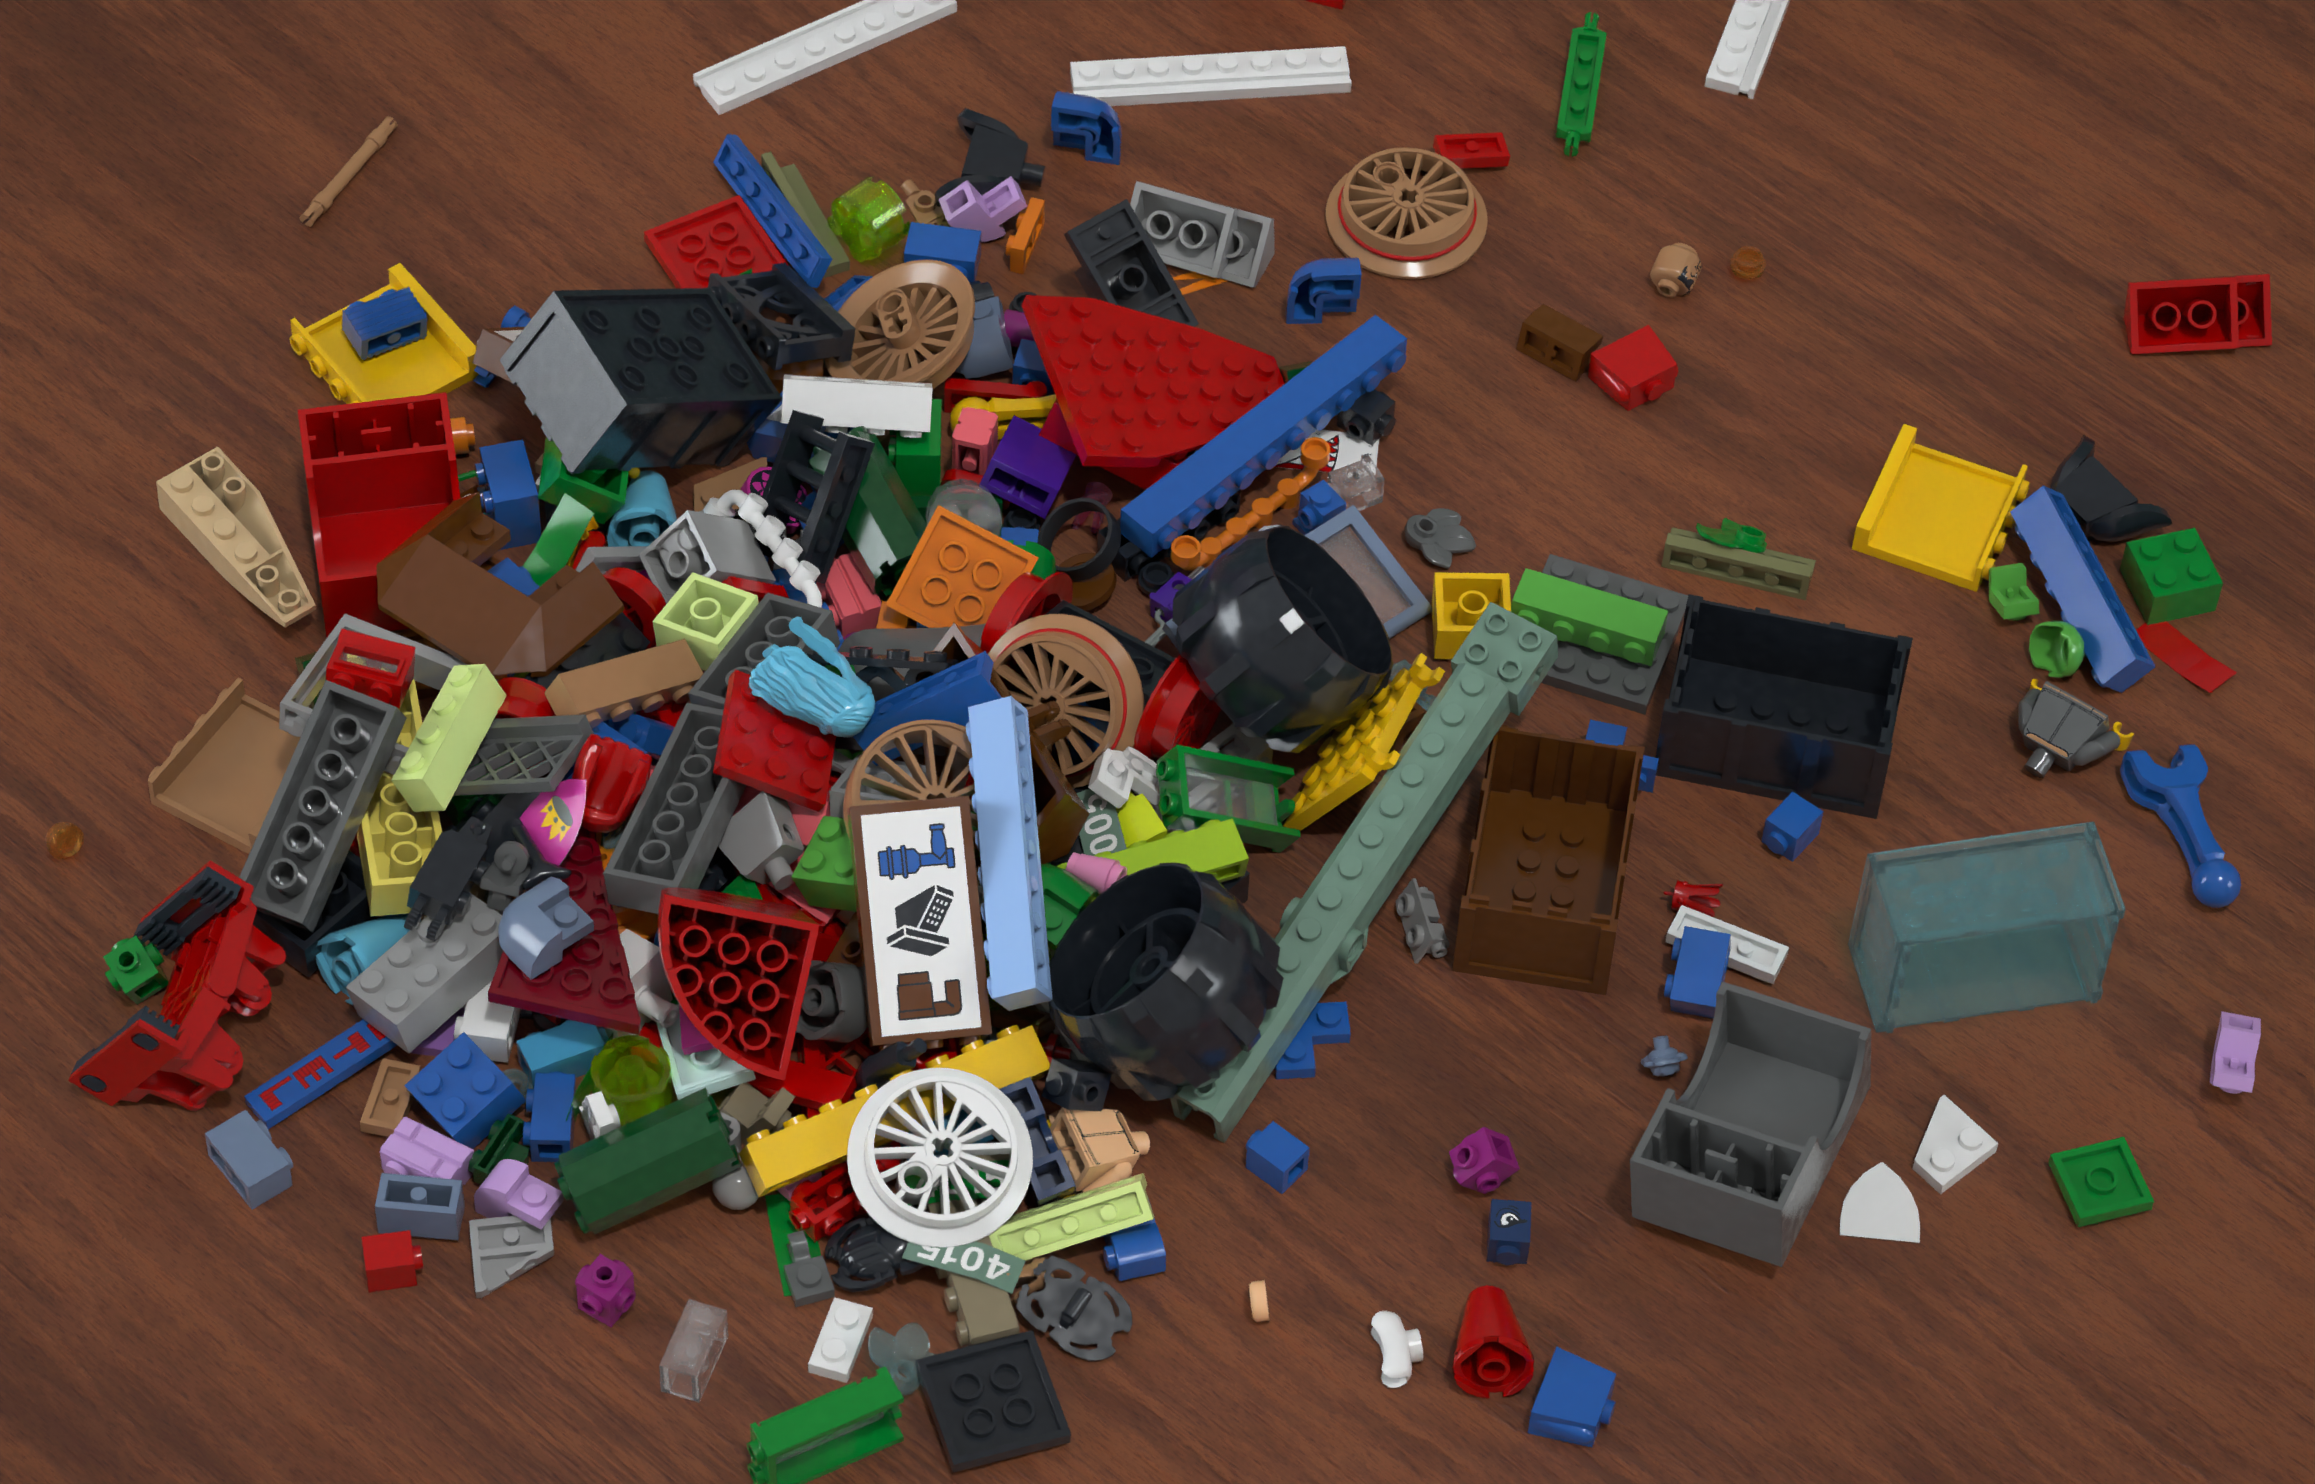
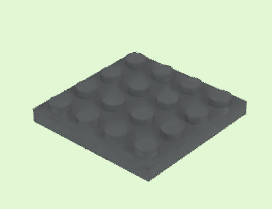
[1541,554,1688,715]

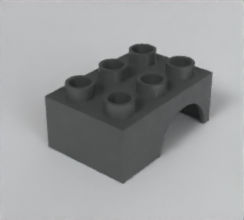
[1630,981,1871,1267]

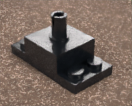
[1064,199,1199,327]

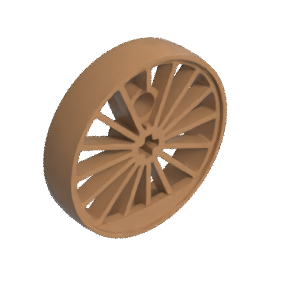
[843,720,981,886]

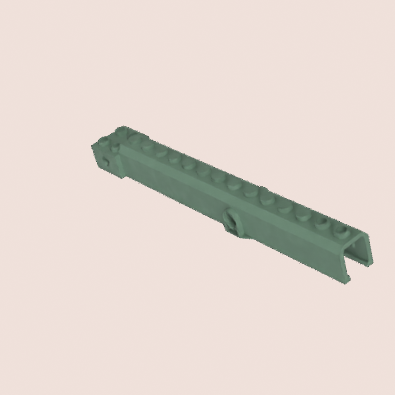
[1170,602,1558,1143]

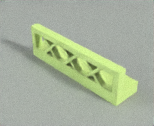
[989,1173,1154,1261]

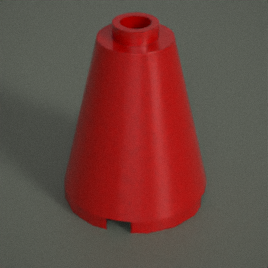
[1452,1285,1534,1398]

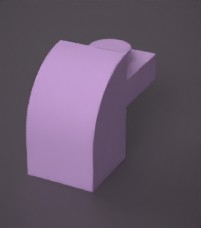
[939,176,1027,242]
[2209,1012,2261,1094]
[474,1159,564,1229]

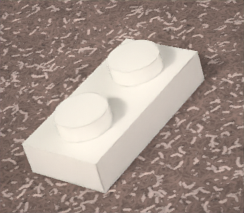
[808,1297,873,1383]

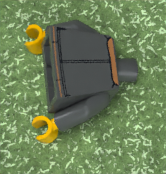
[2018,678,2134,778]

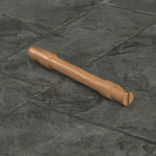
[300,116,398,227]

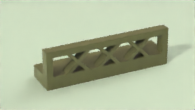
[761,152,850,278]
[1661,527,1816,600]

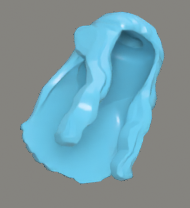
[749,617,875,737]

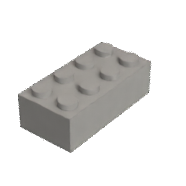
[346,892,503,1053]

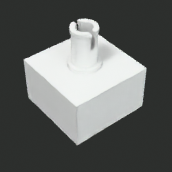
[597,928,679,1049]

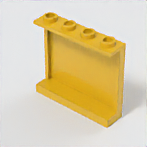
[289,263,479,404]
[1852,424,2030,592]

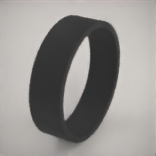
[1038,498,1121,581]

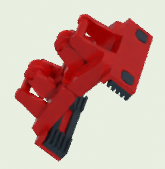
[68,860,286,1111]

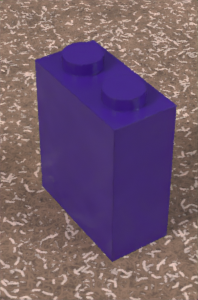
[979,415,1076,518]

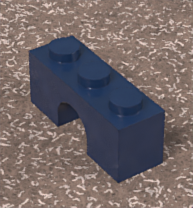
[999,1076,1076,1207]

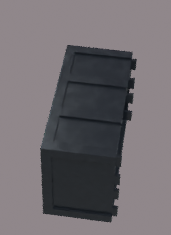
[500,288,783,474]
[1655,594,1913,819]

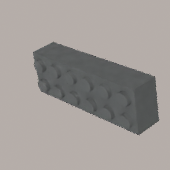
[239,680,407,933]
[603,703,747,914]

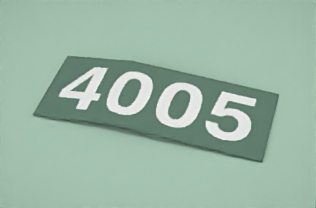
[1076,789,1127,856]

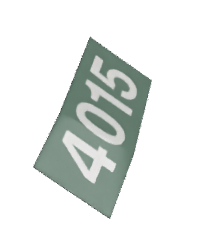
[902,1241,1026,1294]

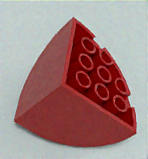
[658,887,820,1081]

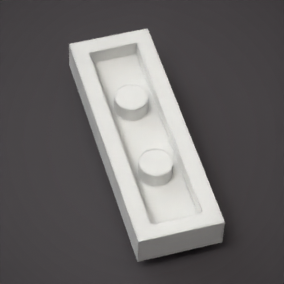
[1665,905,1789,984]

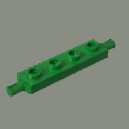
[1556,12,1607,157]

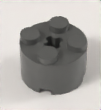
[796,960,868,1043]

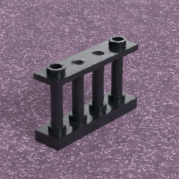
[751,410,875,584]

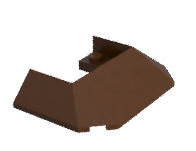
[377,491,624,680]

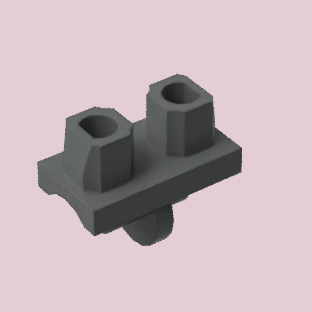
[480,841,531,911]

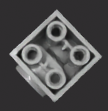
[639,510,776,604]

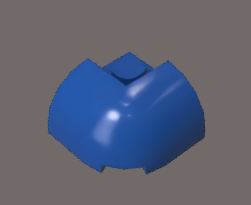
[1051,91,1122,165]
[1286,258,1362,324]

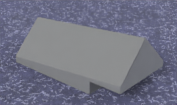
[1130,181,1275,288]

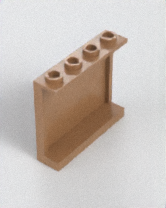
[148,677,301,854]

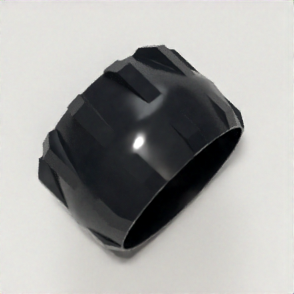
[1172,525,1394,754]
[1048,862,1284,1101]

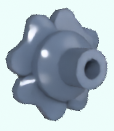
[1641,1036,1688,1077]

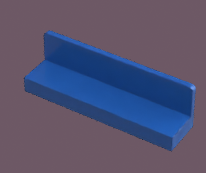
[853,651,1002,766]

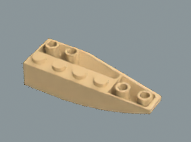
[156,447,316,628]

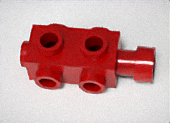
[789,1147,900,1242]

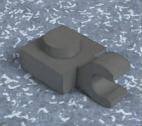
[784,1230,835,1307]

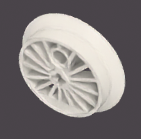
[847,1068,1033,1247]

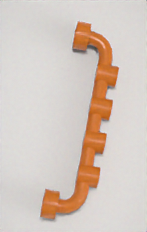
[1171,437,1330,571]

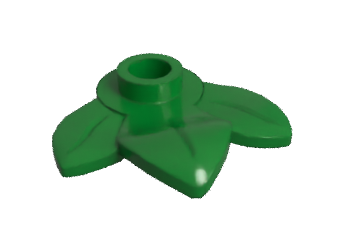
[1696,518,1767,553]

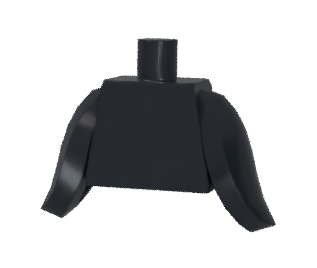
[935,108,1045,207]
[2050,435,2172,542]

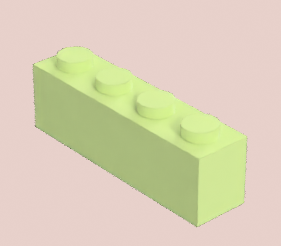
[391,664,507,812]

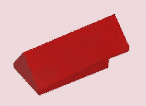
[2124,274,2272,354]

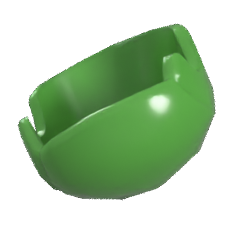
[2029,621,2085,678]

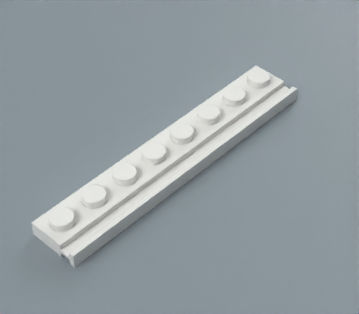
[693,0,957,115]
[1705,0,1790,99]
[1070,46,1352,106]

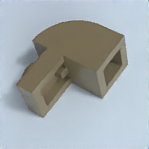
[718,1082,795,1145]

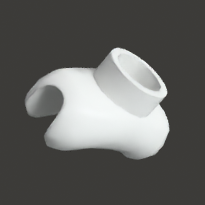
[1371,1311,1423,1389]

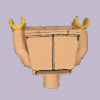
[1047,1107,1150,1199]

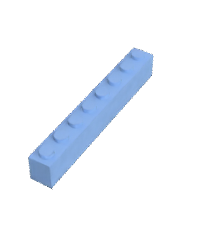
[966,696,1053,1011]

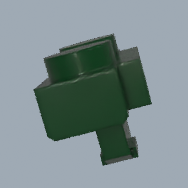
[468,1113,529,1185]

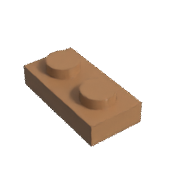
[360,1058,421,1137]

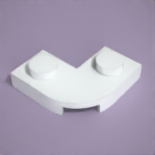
[1088,746,1160,809]

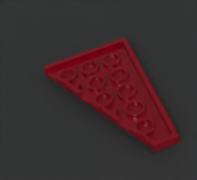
[488,826,641,1035]

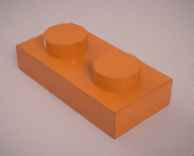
[1005,197,1045,274]

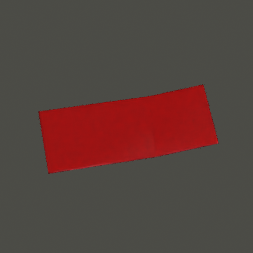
[2136,621,2237,693]

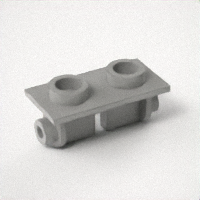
[1396,878,1449,963]

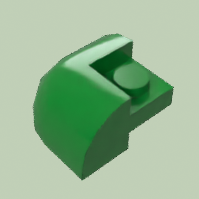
[1041,863,1098,951]

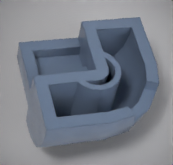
[954,296,1013,379]
[498,876,594,980]

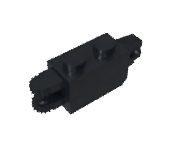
[404,816,493,941]

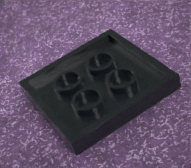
[915,1330,1071,1473]

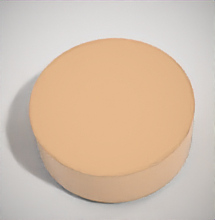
[1249,1280,1270,1322]

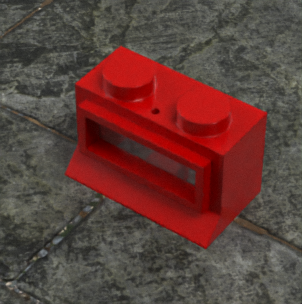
[326,628,415,709]

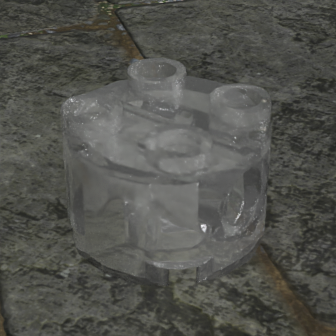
[925,479,1002,536]

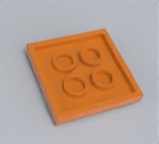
[886,505,1039,628]

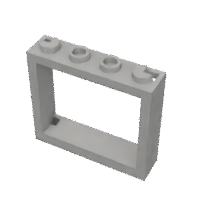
[279,614,467,775]

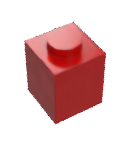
[361,1230,423,1292]

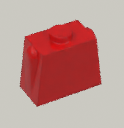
[1588,325,1678,411]

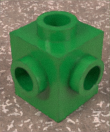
[103,935,169,1005]

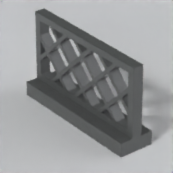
[453,714,594,796]

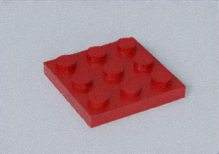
[644,195,788,289]
[713,670,836,812]

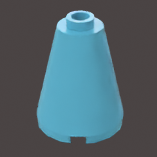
[607,471,677,547]
[316,914,422,1005]

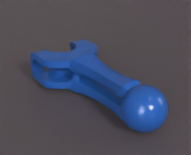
[2120,744,2241,908]

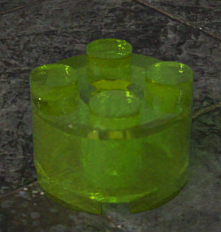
[827,176,910,262]
[591,1035,672,1128]

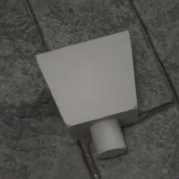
[718,791,804,890]

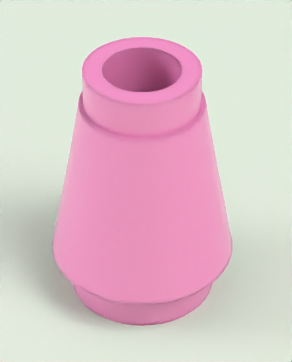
[1066,852,1127,894]

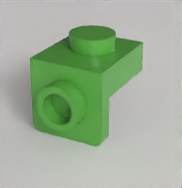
[1989,563,2039,621]

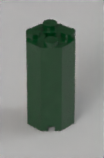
[808,426,927,596]
[554,1088,742,1234]

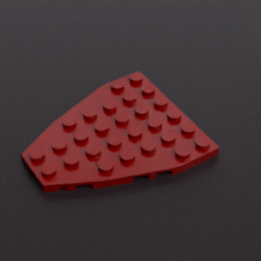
[1021,295,1285,468]

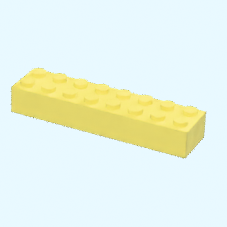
[347,653,442,917]

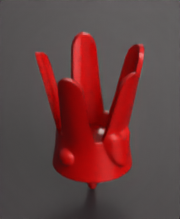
[1663,880,1723,917]

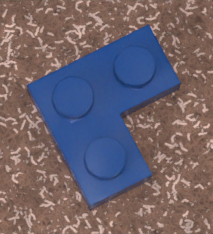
[1274,1001,1351,1079]

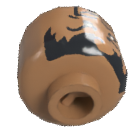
[1650,243,1702,298]

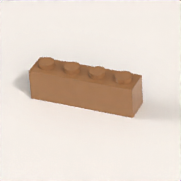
[544,639,704,728]

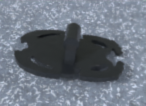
[825,1205,927,1292]
[1016,1256,1132,1362]

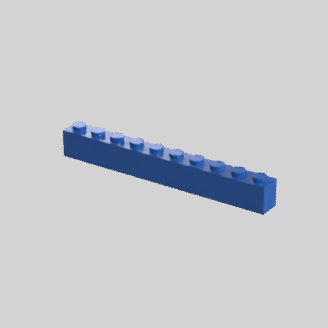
[1120,315,1407,558]

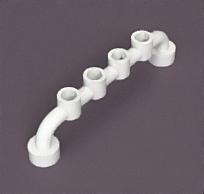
[703,490,822,608]

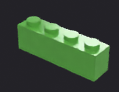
[1511,568,1668,667]

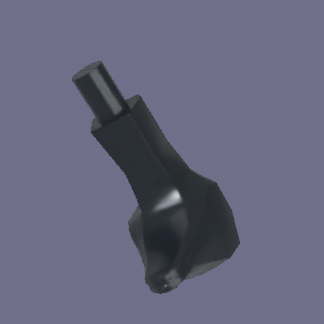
[854,1038,927,1099]

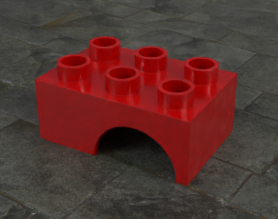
[297,392,461,638]

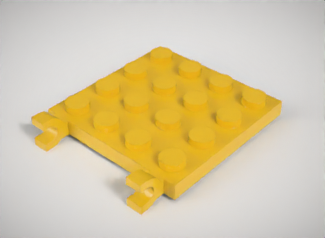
[1283,653,1445,831]

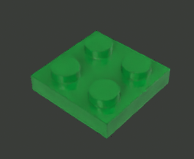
[2048,1137,2154,1227]

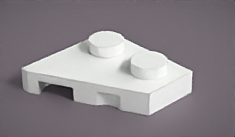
[579,1091,621,1140]
[1912,1095,1998,1195]

